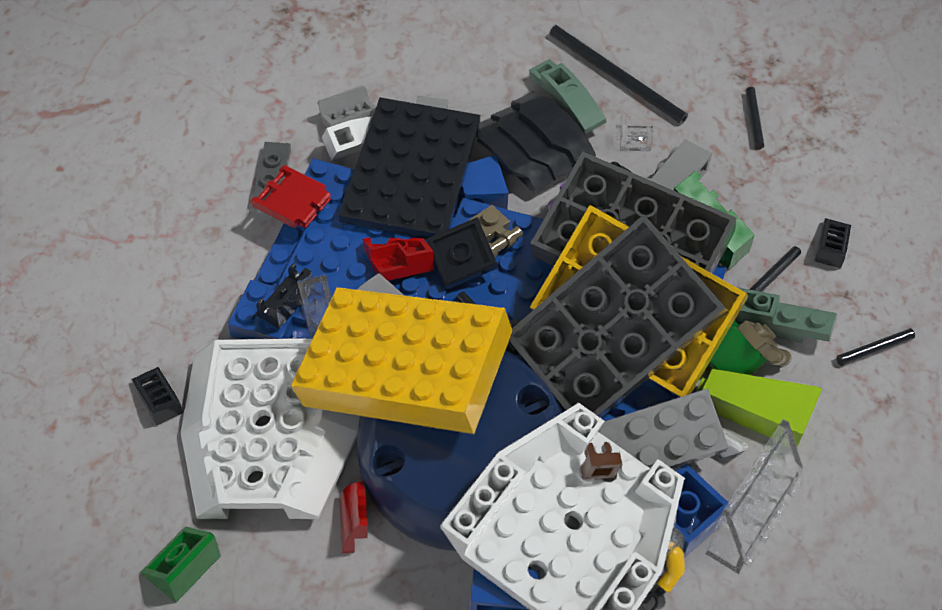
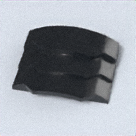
[476,93,596,194]

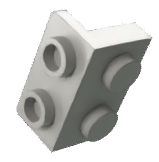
[318,86,376,128]

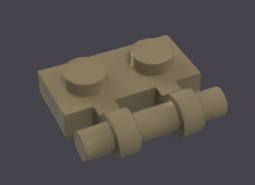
[468,205,523,257]
[737,321,792,367]

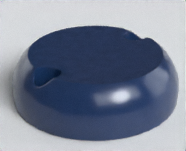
[357,350,564,551]

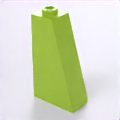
[696,369,822,449]

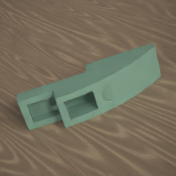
[529,59,607,134]
[735,287,837,343]

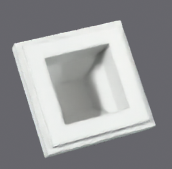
[721,430,748,458]

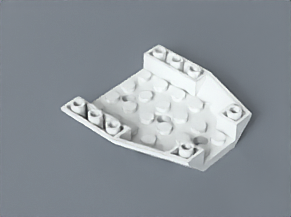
[181,338,361,519]
[440,403,684,610]

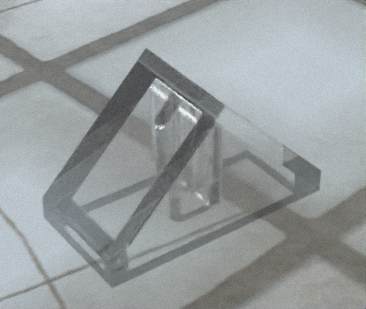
[297,274,332,338]

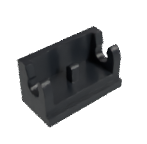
[256,263,314,329]

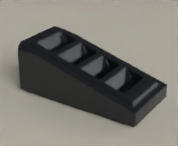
[814,218,851,269]
[131,367,183,426]

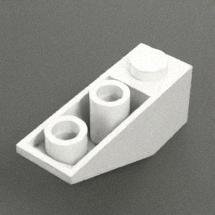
[322,116,373,161]

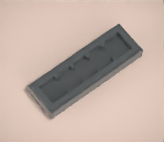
[252,142,291,208]

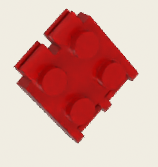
[250,165,331,228]

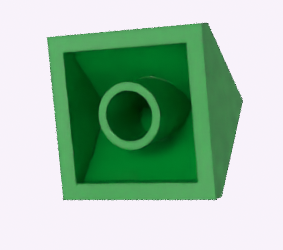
[709,320,767,375]
[140,526,221,603]

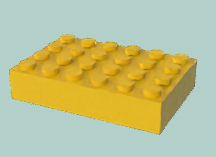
[530,205,749,397]
[291,287,513,434]

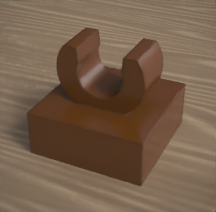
[580,442,622,479]

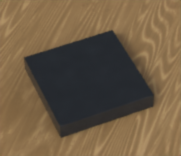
[426,217,499,290]

